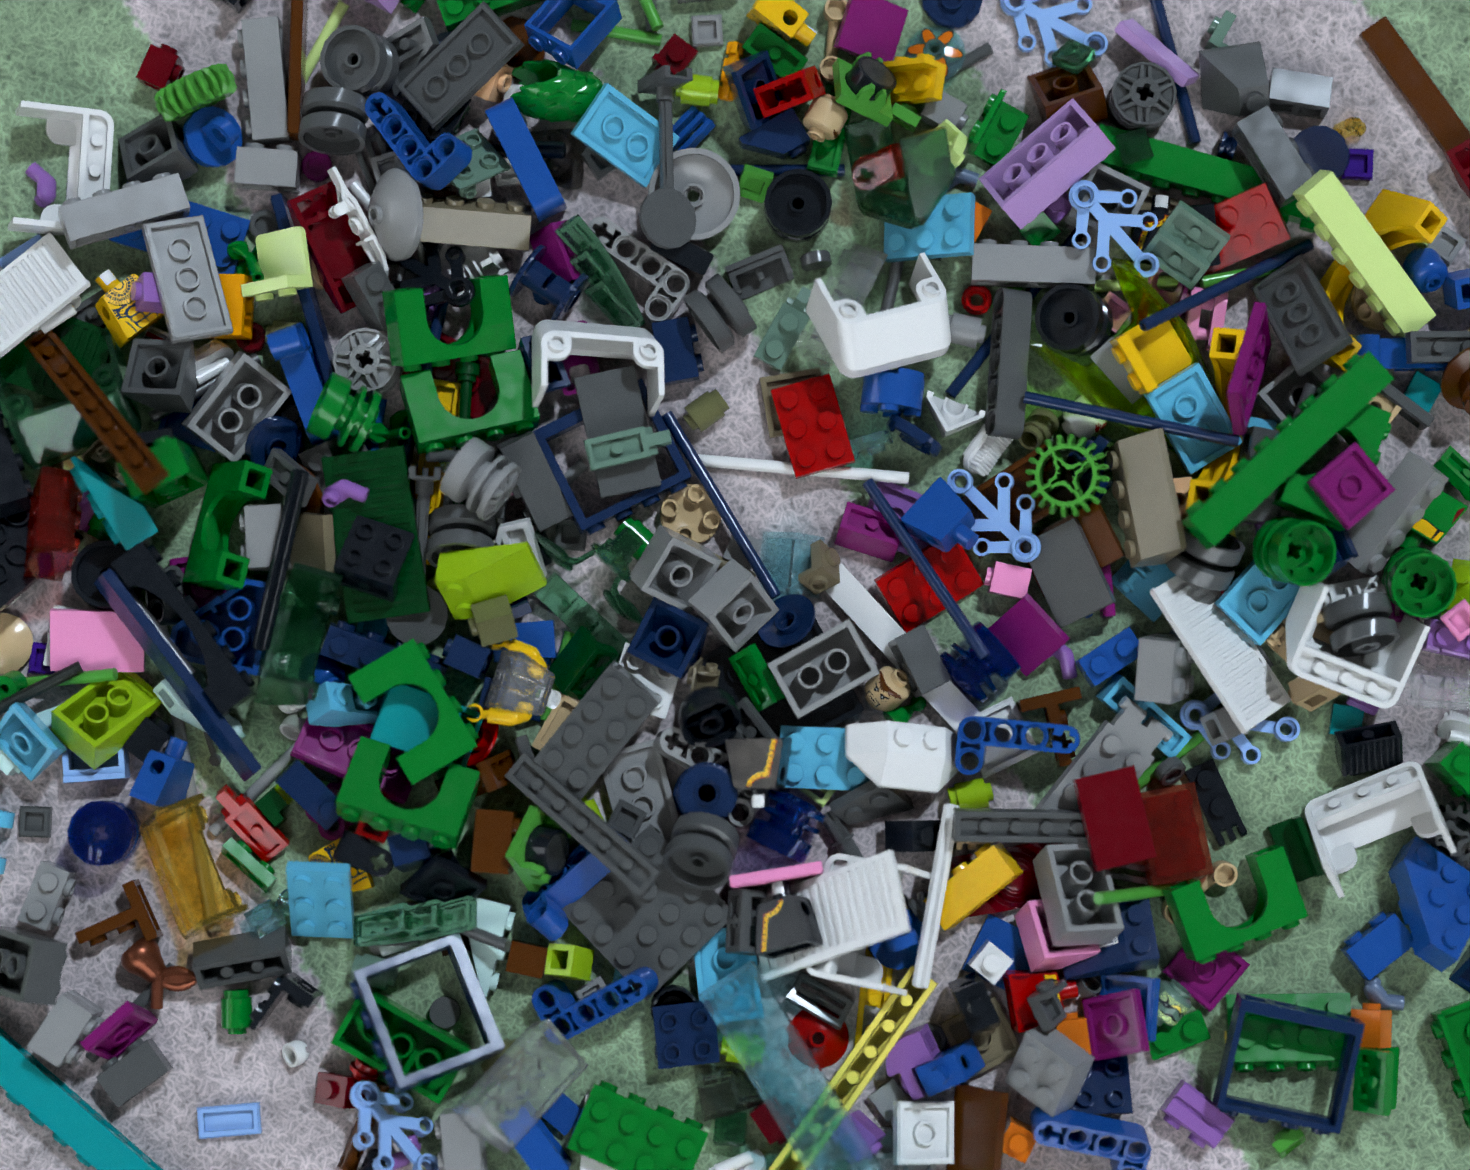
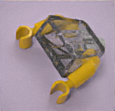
[466,638,561,727]

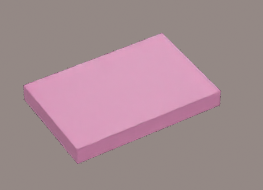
[50,608,145,672]
[729,861,823,890]

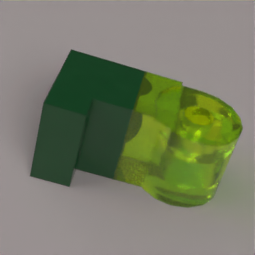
[255,784,295,827]

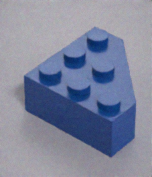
[170,578,268,676]
[1388,836,1470,972]

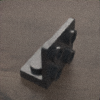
[334,515,415,603]
[249,972,324,1031]

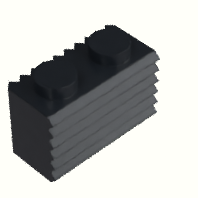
[1334,721,1403,777]

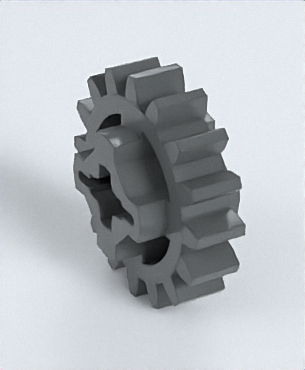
[1422,801,1470,868]

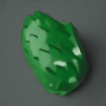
[510,59,603,123]

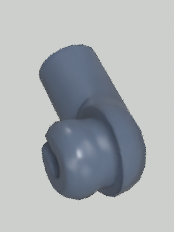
[935,166,980,192]
[1363,976,1405,1011]

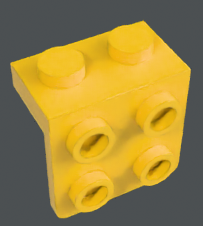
[1109,320,1192,395]

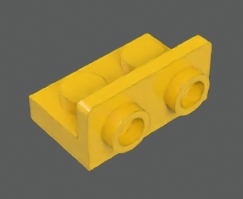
[883,53,946,105]

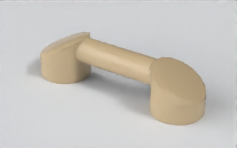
[818,0,848,82]
[1162,860,1238,924]

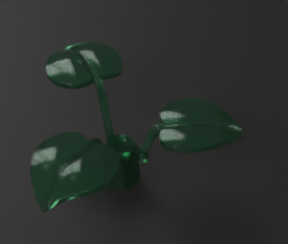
[534,527,643,625]

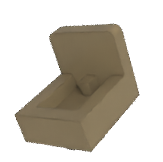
[798,539,841,595]

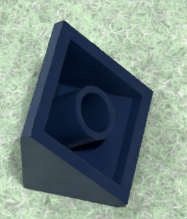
[723,50,782,130]
[626,597,709,679]

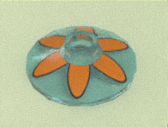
[905,26,965,81]

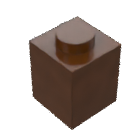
[505,939,548,979]

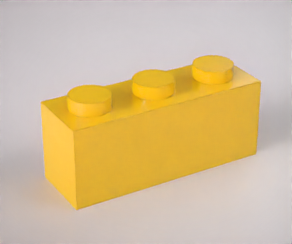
[923,842,1024,931]

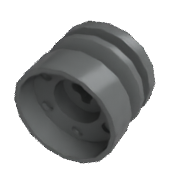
[1107,61,1177,135]

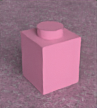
[984,561,1032,600]

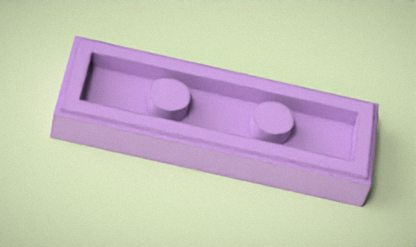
[1115,18,1200,87]

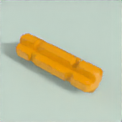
[718,41,744,101]

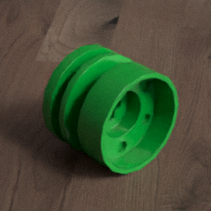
[306,372,382,453]
[1252,516,1336,586]
[1381,546,1457,618]

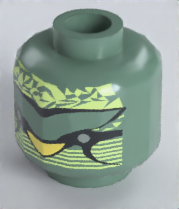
[1157,979,1191,1026]

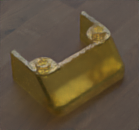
[140,793,249,940]

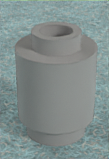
[949,312,987,348]

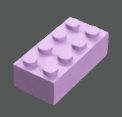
[979,98,1116,230]

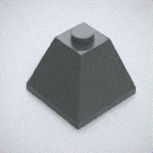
[1199,41,1270,117]
[118,114,199,183]
[121,339,197,413]

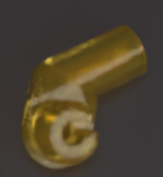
[1332,117,1366,138]

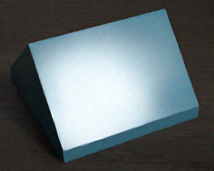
[0,702,67,781]

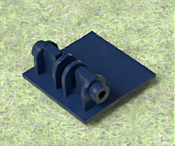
[652,1000,720,1069]
[1069,1055,1133,1115]

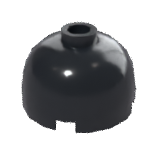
[678,686,742,748]

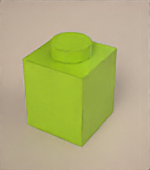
[544,943,594,981]

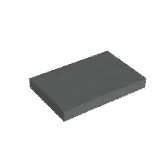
[1021,518,1116,628]

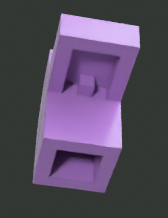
[886,1023,940,1101]

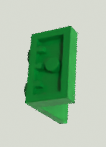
[967,88,1029,166]
[1352,1046,1400,1116]

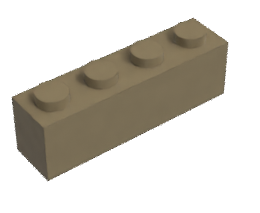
[419,192,532,251]

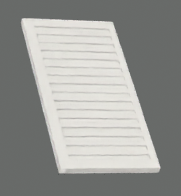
[0,232,91,358]
[1149,575,1291,734]
[759,849,911,981]

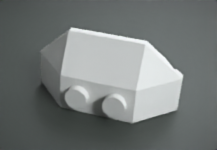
[845,721,959,793]

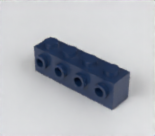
[320,620,448,693]

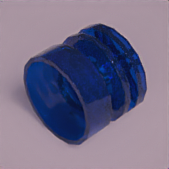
[940,621,1021,704]
[746,789,827,864]
[67,800,142,866]

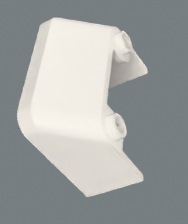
[8,100,114,235]
[806,252,951,378]
[532,320,665,417]
[1285,582,1431,709]
[1305,761,1457,898]
[806,853,931,996]

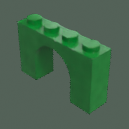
[382,274,516,371]
[399,349,540,455]
[1272,387,1392,532]
[183,460,273,590]
[348,638,479,785]
[336,736,480,850]
[1424,741,1470,798]
[1162,845,1308,964]

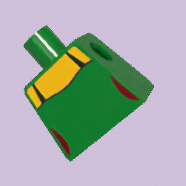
[1398,491,1468,549]

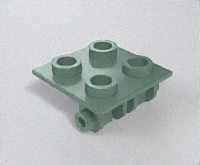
[450,128,511,199]

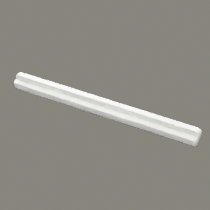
[912,803,960,989]

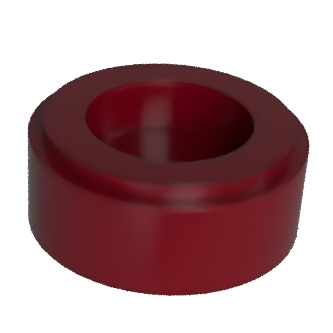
[236,322,266,353]

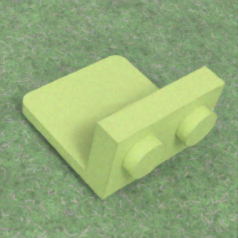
[241,226,313,302]

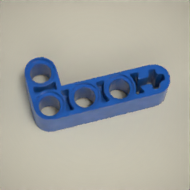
[365,92,472,191]
[485,97,567,222]
[266,322,339,445]
[1353,334,1448,372]
[955,716,1081,775]
[522,828,623,941]
[532,966,658,1042]
[1030,1107,1152,1170]

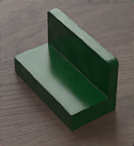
[548,626,619,700]
[1267,816,1324,883]

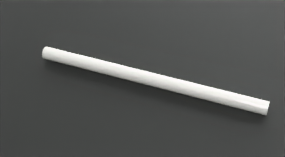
[698,454,909,484]

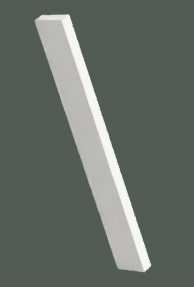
[825,563,1007,765]

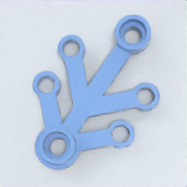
[1000,0,1108,67]
[1068,180,1159,278]
[947,469,1041,563]
[1179,693,1300,765]
[350,1080,439,1170]

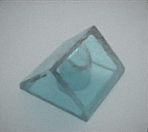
[759,532,824,598]

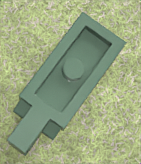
[754,286,811,371]
[584,426,672,472]

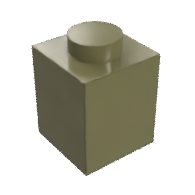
[468,595,518,647]

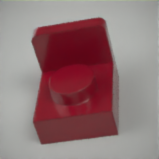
[652,33,699,75]

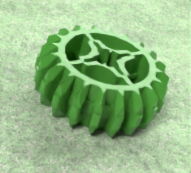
[154,63,237,122]
[1025,433,1110,518]

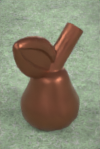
[121,937,197,1009]

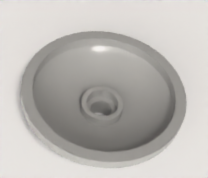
[648,148,740,240]
[368,168,423,261]

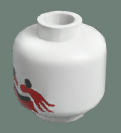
[1061,395,1107,440]

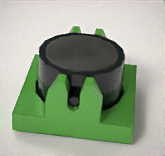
[832,52,897,126]
[505,805,571,892]

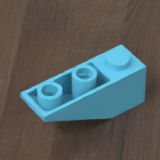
[304,681,387,727]

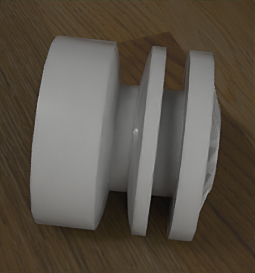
[333,327,403,397]
[440,437,521,521]

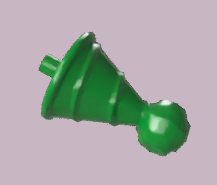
[883,696,927,723]

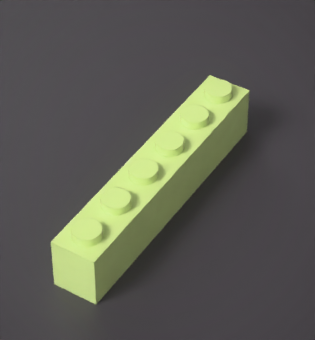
[1292,170,1436,338]

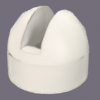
[279,713,306,741]
[282,1040,309,1067]

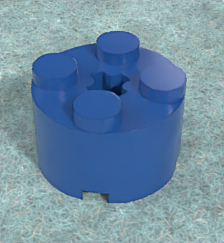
[860,367,925,418]

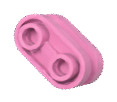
[1177,286,1228,351]

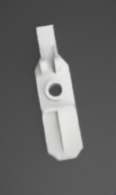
[327,166,389,277]

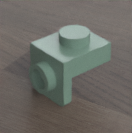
[1204,10,1237,49]

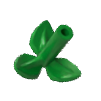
[227,241,264,282]
[368,409,411,447]

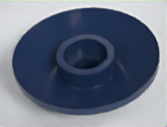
[758,594,816,648]

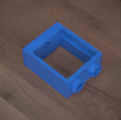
[524,0,622,69]
[499,1101,572,1170]

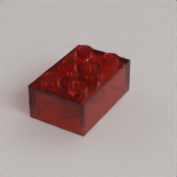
[24,466,83,582]
[1141,782,1214,886]

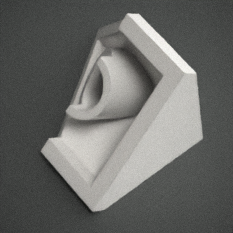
[924,391,986,438]

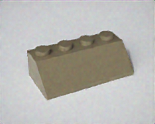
[1106,428,1187,568]

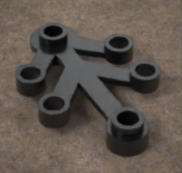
[386,242,475,312]

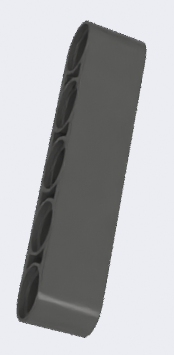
[985,288,1032,440]

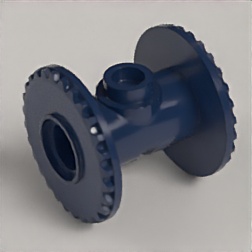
[509,244,589,321]
[673,762,738,819]

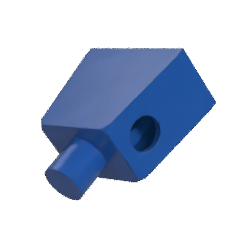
[900,477,979,552]
[129,736,195,811]
[915,1038,986,1097]

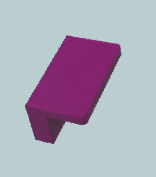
[530,219,594,283]
[834,502,902,562]

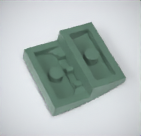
[1143,200,1231,290]

